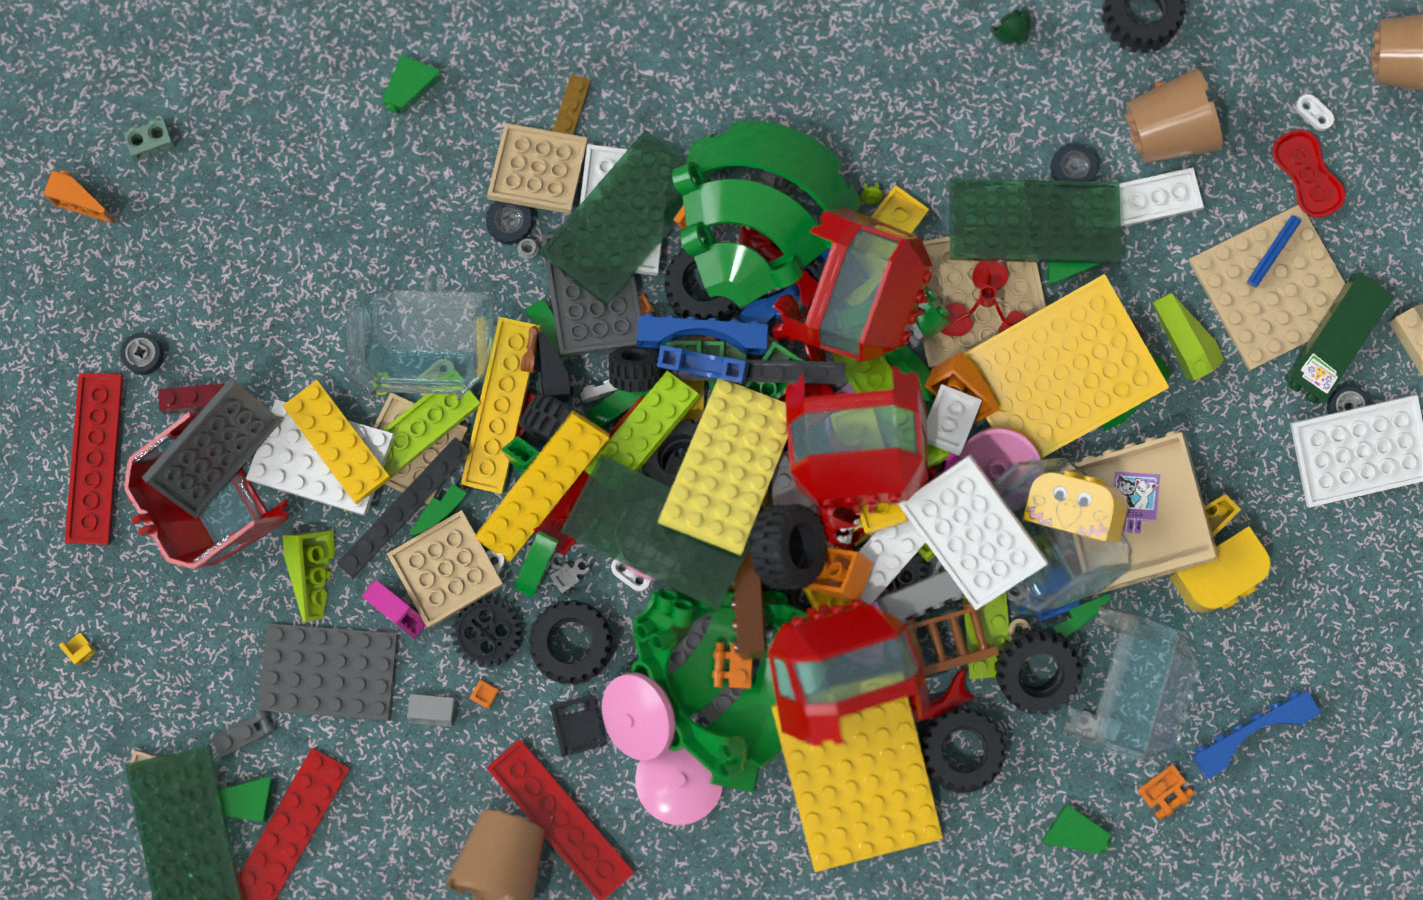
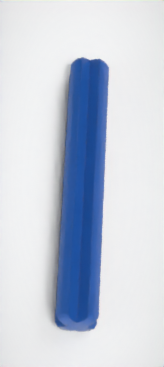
[1247,215,1301,288]

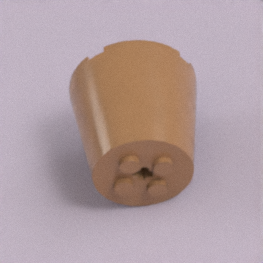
[1371,14,1423,91]
[1125,68,1223,163]
[445,810,545,900]

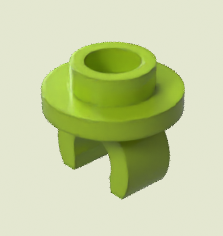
[861,183,882,204]

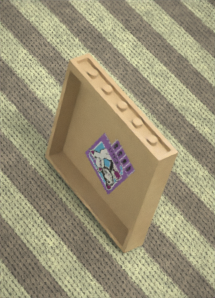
[1056,431,1219,596]

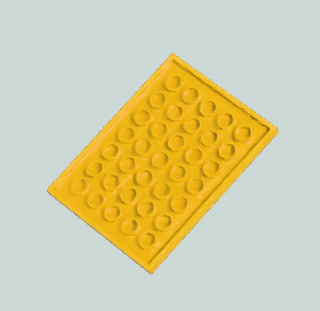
[963,274,1169,459]
[771,671,943,872]

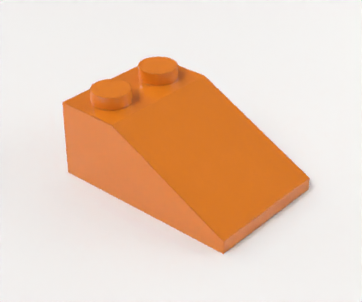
[43,170,115,224]
[925,352,1000,425]
[806,547,874,602]

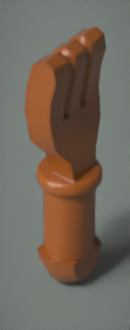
[521,326,539,373]

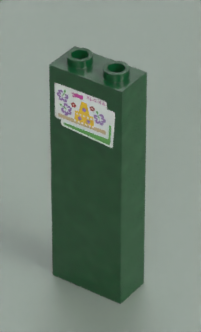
[1284,272,1394,404]

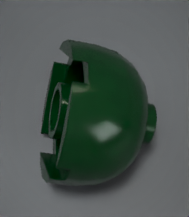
[990,6,1033,45]

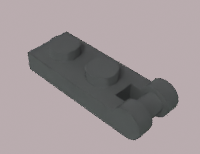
[211,710,276,759]

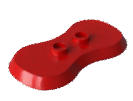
[1272,129,1346,218]

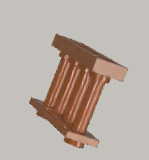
[905,603,999,676]

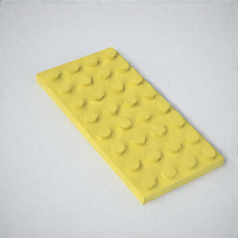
[658,379,788,555]

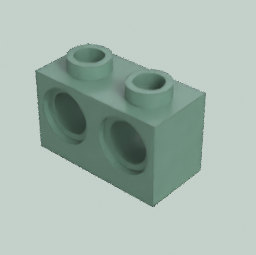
[123,119,175,161]

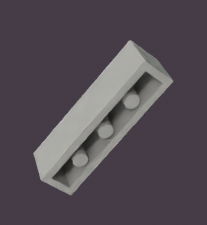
[876,570,964,622]

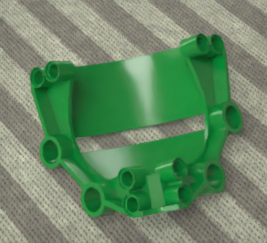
[672,121,862,307]
[631,579,831,780]

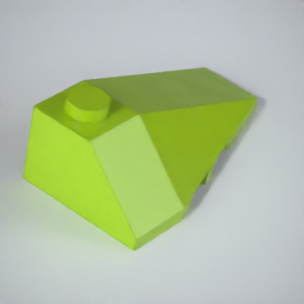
[1152,293,1224,381]
[282,530,335,622]

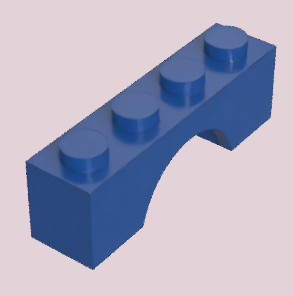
[657,345,749,384]

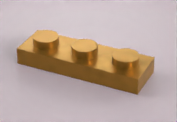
[552,74,591,135]

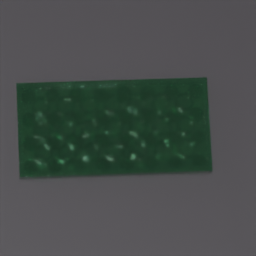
[539,130,712,306]
[949,178,1122,264]
[561,454,753,611]
[125,745,243,900]

